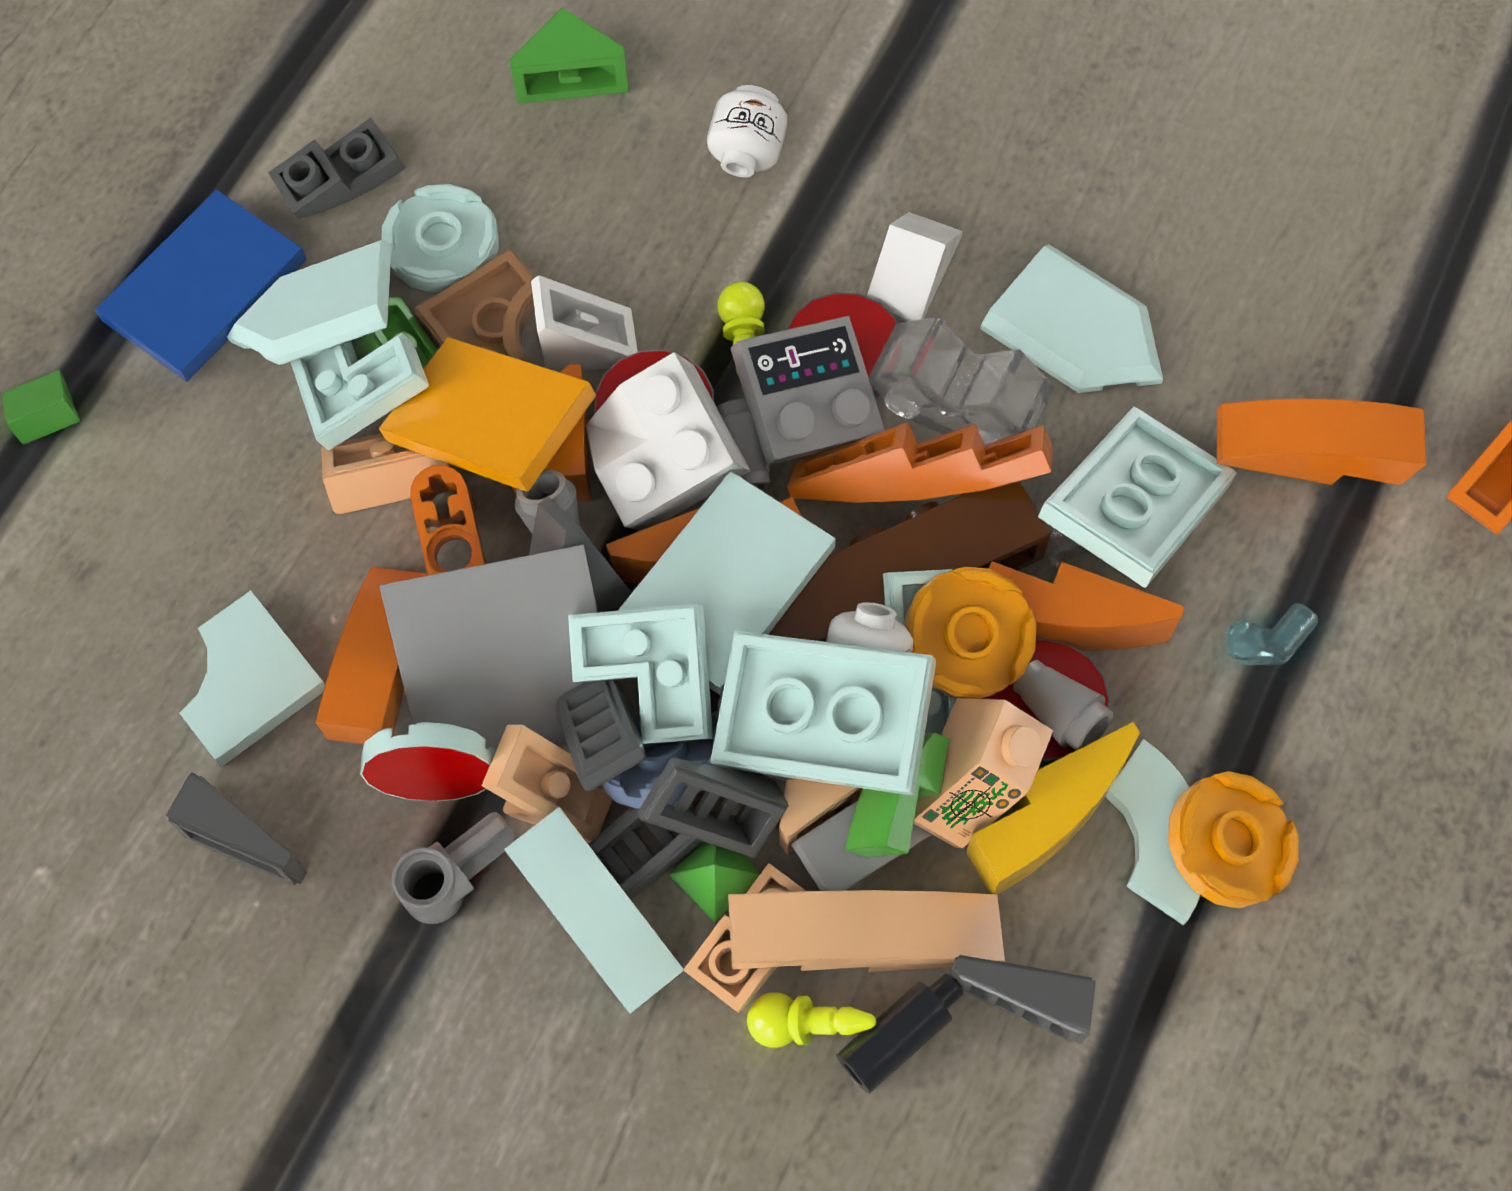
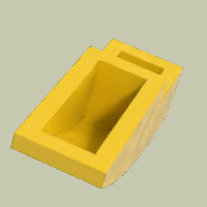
[966,722,1140,895]

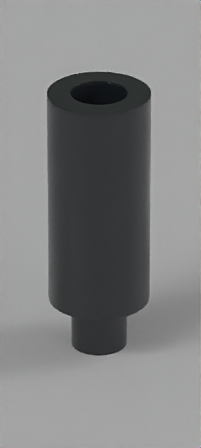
[836,973,964,1094]

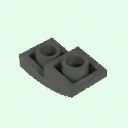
[268,118,406,219]

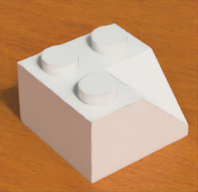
[586,352,751,531]

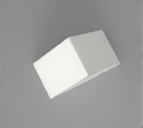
[867,212,963,330]
[531,275,638,372]

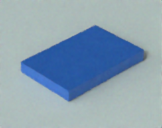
[95,190,306,382]

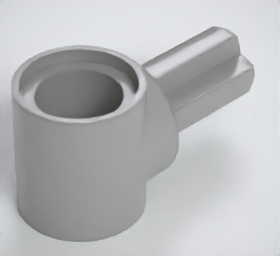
[392,812,517,924]

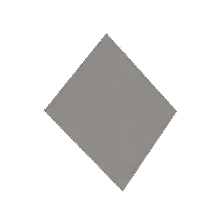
[379,544,598,751]

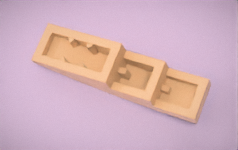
[728,890,1005,972]

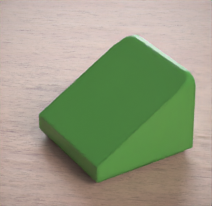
[2,370,81,445]

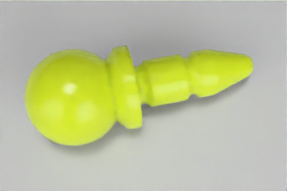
[717,282,765,376]
[747,992,876,1048]

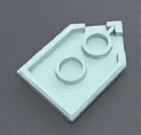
[227,240,391,365]
[980,244,1163,393]

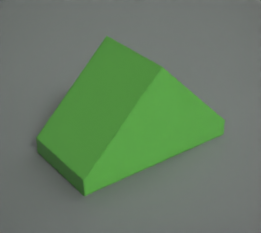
[510,8,629,104]

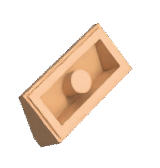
[321,433,451,514]

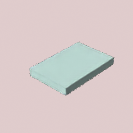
[1038,407,1238,588]
[618,471,836,695]
[710,631,937,796]

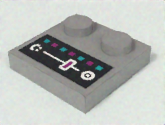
[730,316,885,465]

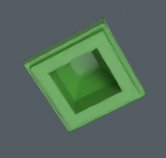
[669,842,761,924]

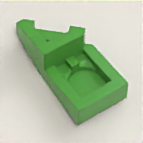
[845,733,949,858]

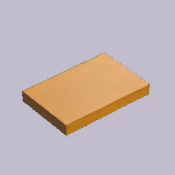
[379,337,596,492]

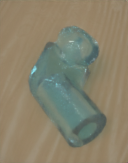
[1226,603,1318,665]

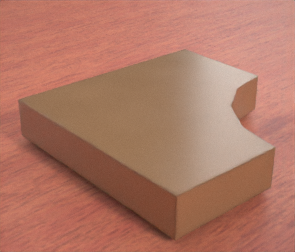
[413,248,536,363]

